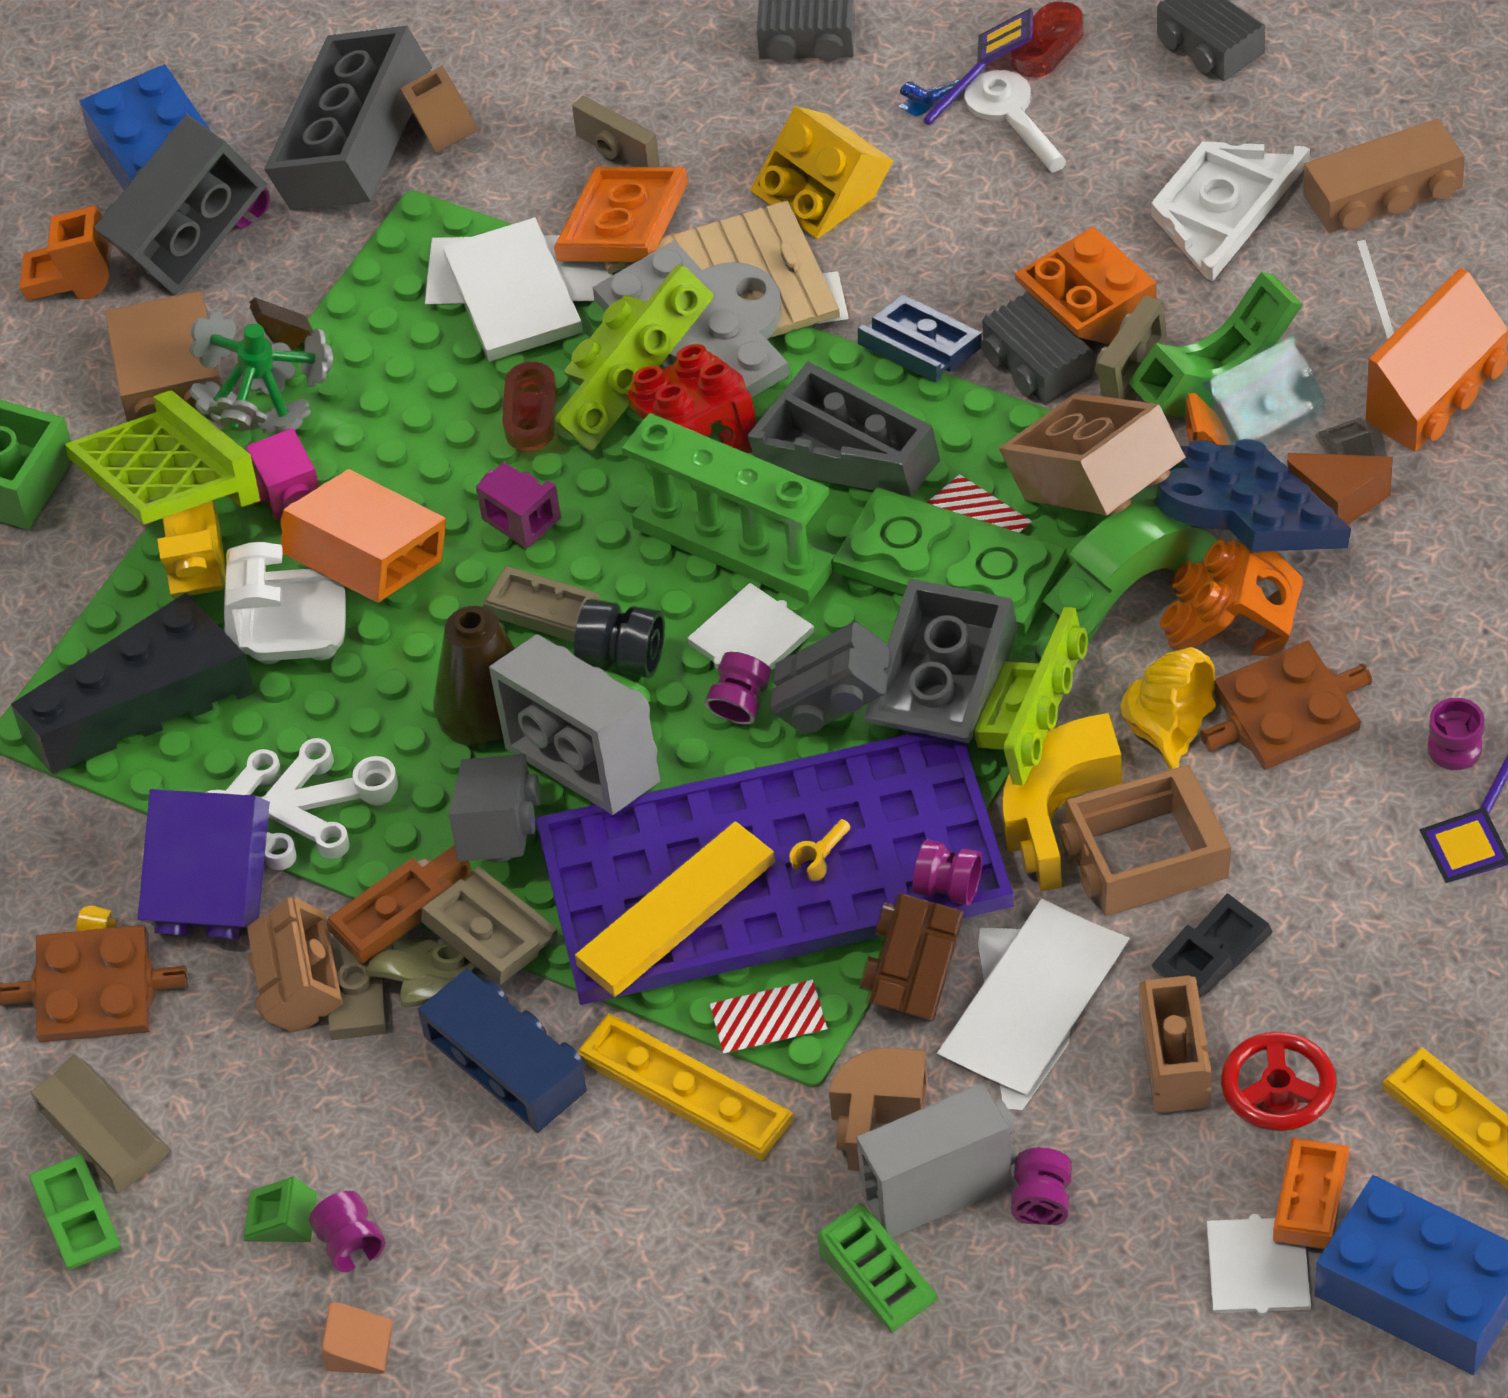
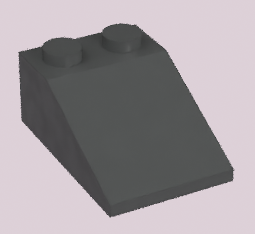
[864,578,1018,743]

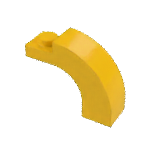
[157,500,226,599]
[1002,713,1122,892]

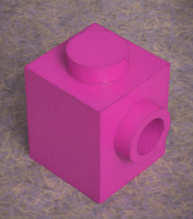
[246,428,319,520]

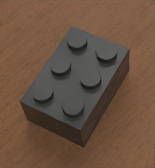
[94,114,268,295]

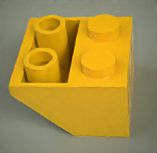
[750,106,894,239]

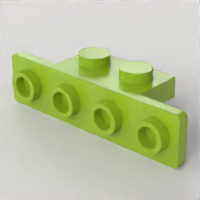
[555,265,714,450]
[974,607,1088,785]

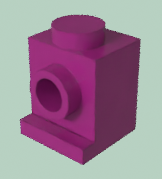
[476,462,561,549]

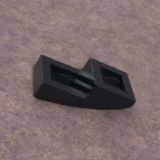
[1151,893,1273,998]

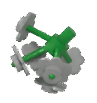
[190,310,333,434]

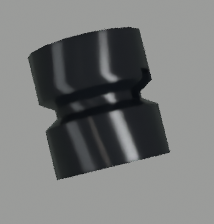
[574,598,665,678]

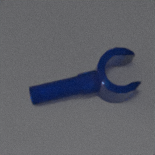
[899,78,961,117]

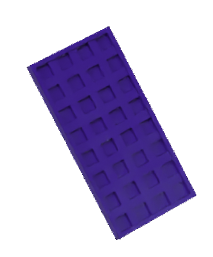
[535,733,1014,1005]

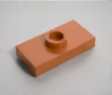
[1273,1138,1349,1249]

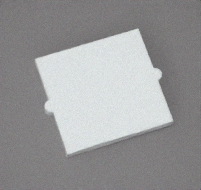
[687,583,814,670]
[1207,1214,1311,1317]

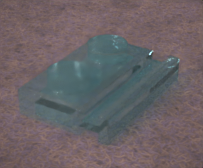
[1202,336,1326,445]

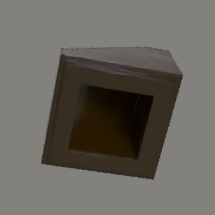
[249,297,313,351]

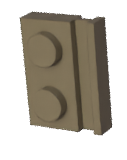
[1095,295,1167,401]
[421,866,557,986]

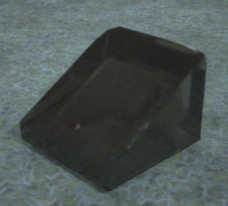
[1315,418,1387,456]

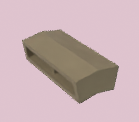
[30,1053,172,1194]

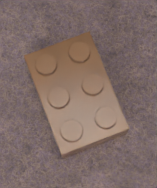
[999,393,1186,516]

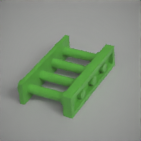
[621,413,835,604]

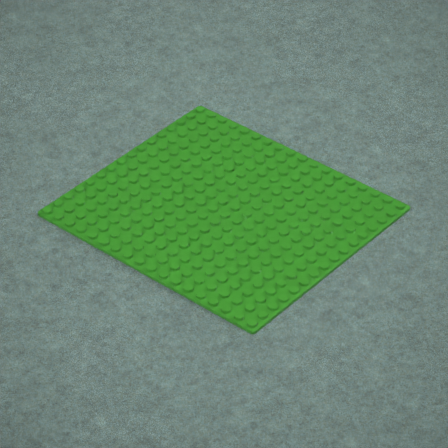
[0,190,1158,1088]

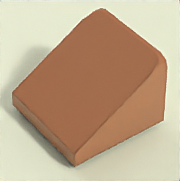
[321,1302,393,1374]

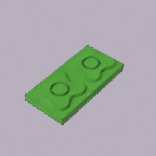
[832,487,1067,635]

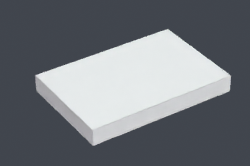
[443,217,583,362]

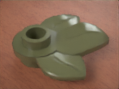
[366,937,477,1008]

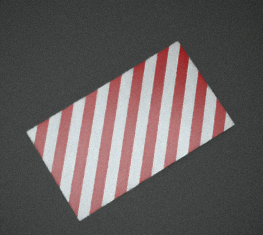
[927,474,1032,533]
[710,980,827,1054]

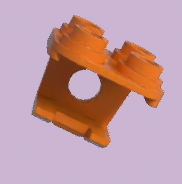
[1160,540,1304,656]

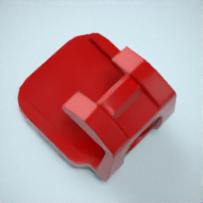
[627,344,756,454]

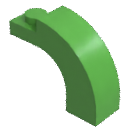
[1128,272,1303,417]
[1043,498,1218,636]

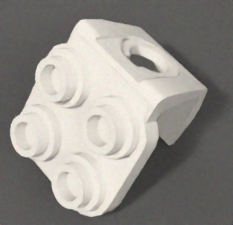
[224,542,346,664]

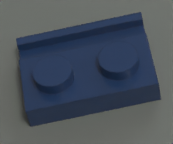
[858,294,982,383]

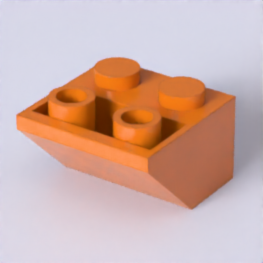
[1015,226,1157,345]

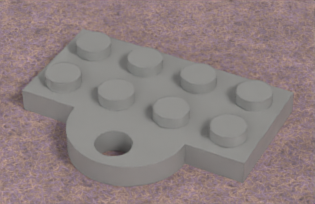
[592,240,789,397]

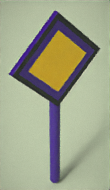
[1419,754,1508,883]

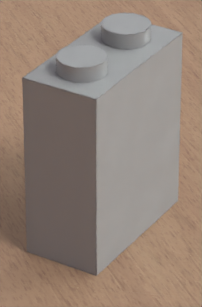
[856,1083,1016,1238]

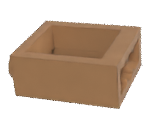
[1059,765,1231,916]

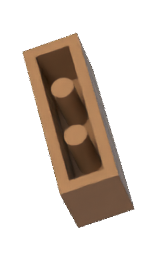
[1303,118,1465,233]

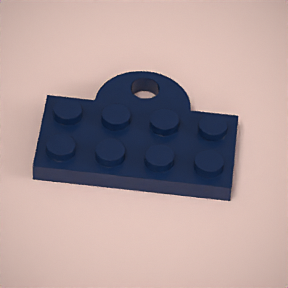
[1155,439,1351,552]

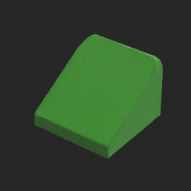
[243,1176,317,1242]

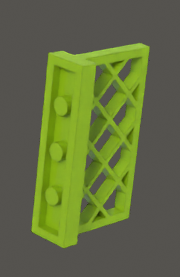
[64,390,260,525]

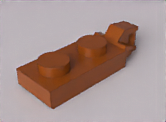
[326,845,473,965]

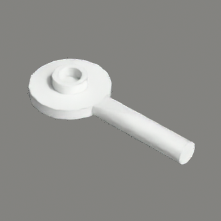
[964,70,1066,173]

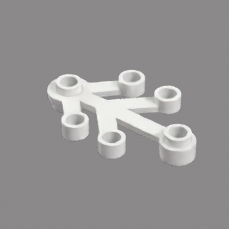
[207,738,398,870]

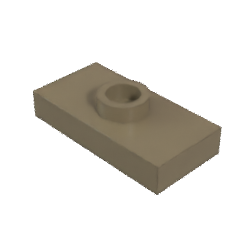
[572,95,660,167]
[483,565,600,642]
[328,939,387,1040]

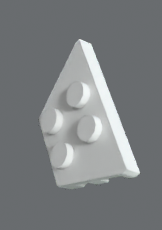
[1151,141,1310,282]

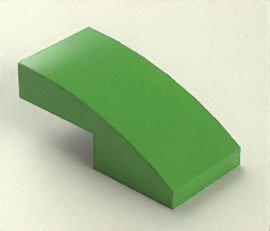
[29,1153,122,1271]

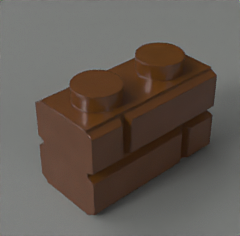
[859,893,964,1021]

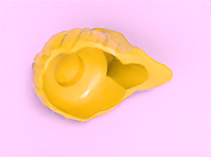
[1120,647,1216,770]

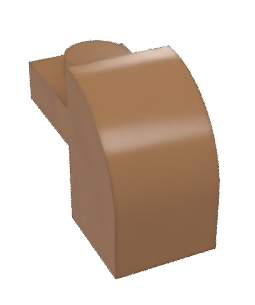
[400,65,478,154]
[829,1048,928,1171]

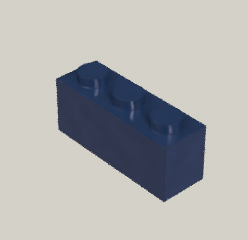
[418,968,587,1133]

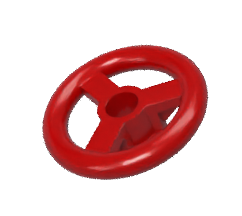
[1221,1032,1336,1131]

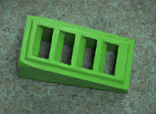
[817,1203,937,1333]

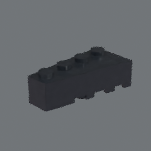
[11,593,256,774]

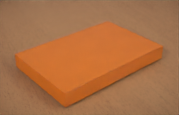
[554,167,689,262]

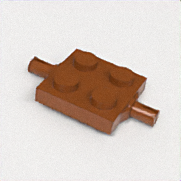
[1200,640,1372,770]
[0,925,188,1042]

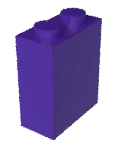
[137,789,270,940]

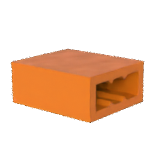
[280,469,446,603]

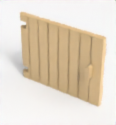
[603,201,840,337]

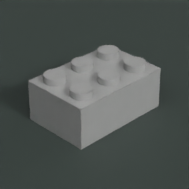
[489,634,660,815]

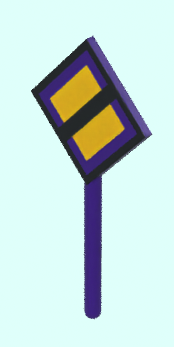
[924,8,1033,125]

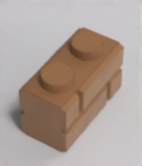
[247,897,343,1032]
[1139,975,1211,1113]

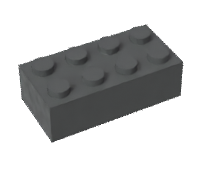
[264,26,432,210]

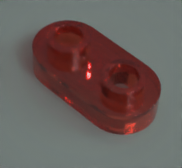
[1010,1,1084,77]
[502,362,557,451]

